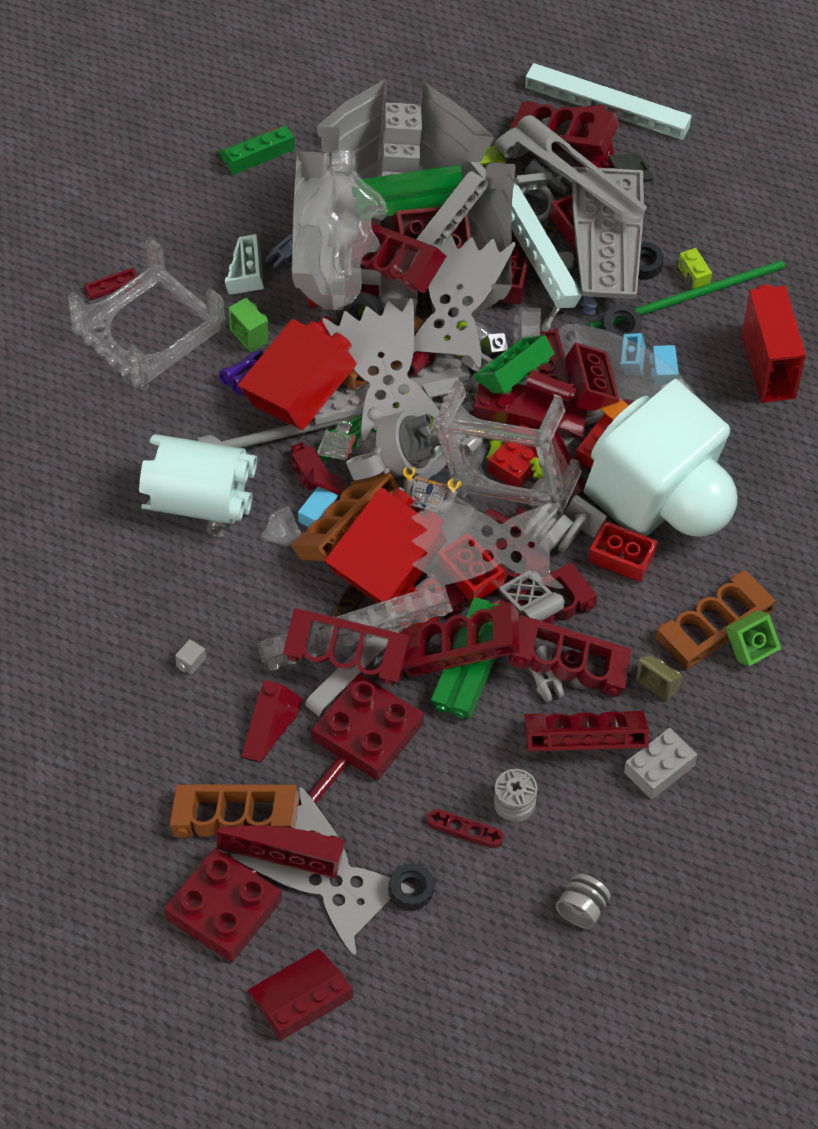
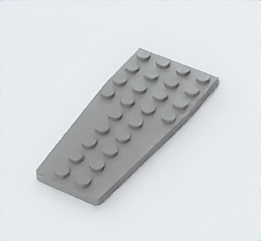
[572,166,644,299]
[313,353,470,425]

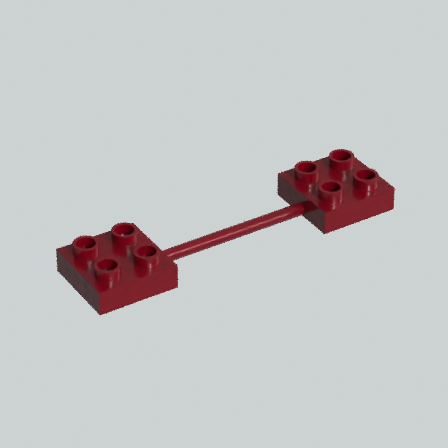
[164,673,424,963]

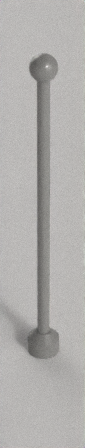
[196,373,479,448]

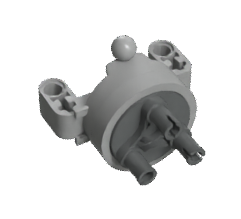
[346,407,450,488]

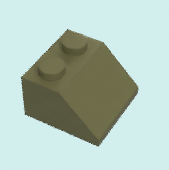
[636,655,683,702]

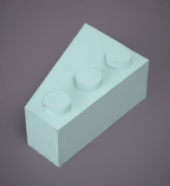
[225,234,264,294]

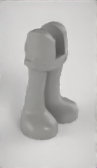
[528,645,564,703]

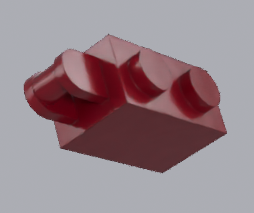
[290,442,328,491]

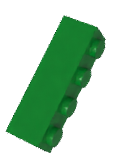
[218,126,295,175]
[473,335,555,394]

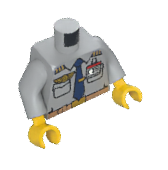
[403,466,462,516]

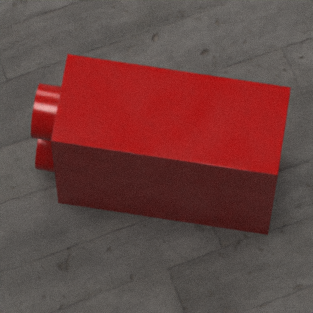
[741,284,806,403]
[238,319,357,431]
[325,487,447,614]

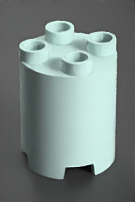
[139,434,257,524]

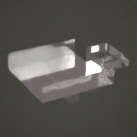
[317,421,356,460]

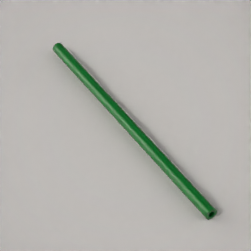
[588,260,785,332]

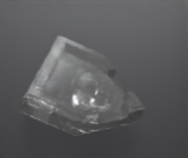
[261,506,302,546]

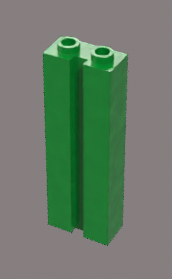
[351,165,463,220]
[431,597,500,719]

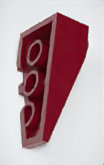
[241,680,302,763]

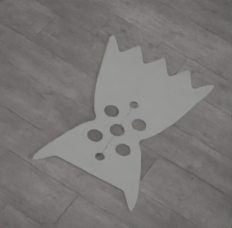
[413,236,515,368]
[322,298,444,441]
[231,787,414,955]

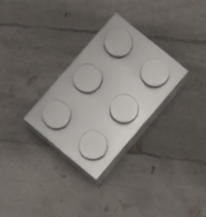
[624,728,698,800]

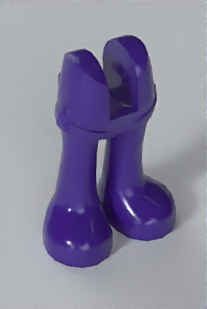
[218,350,264,396]

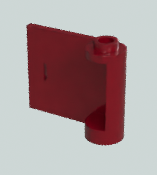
[526,369,577,402]

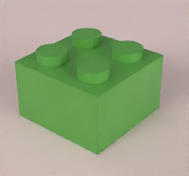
[228,298,269,353]
[725,610,781,666]

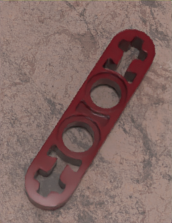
[427,809,504,848]

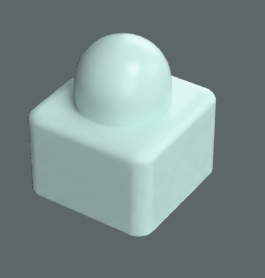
[583,379,737,537]

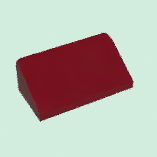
[307,467,345,495]

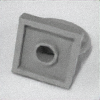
[515,172,555,222]
[558,495,607,552]

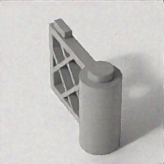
[498,570,565,621]

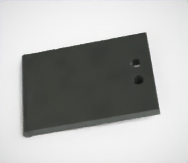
[608,154,654,181]

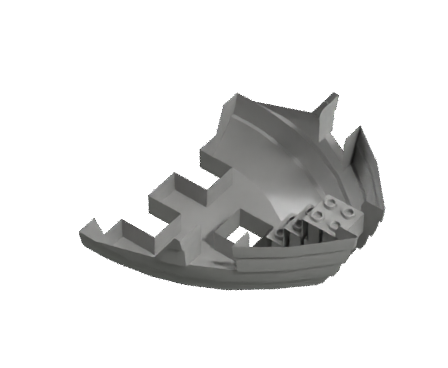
[292,79,515,316]

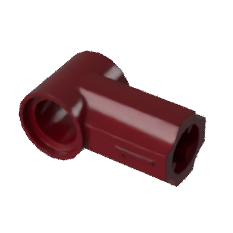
[407,351,436,377]

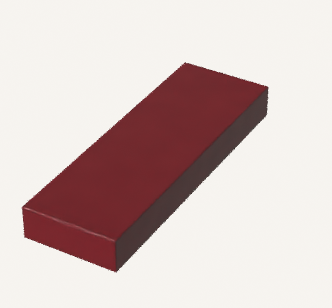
[84,267,141,301]

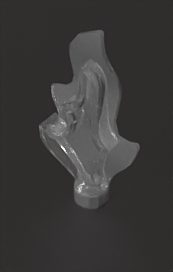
[299,150,387,310]

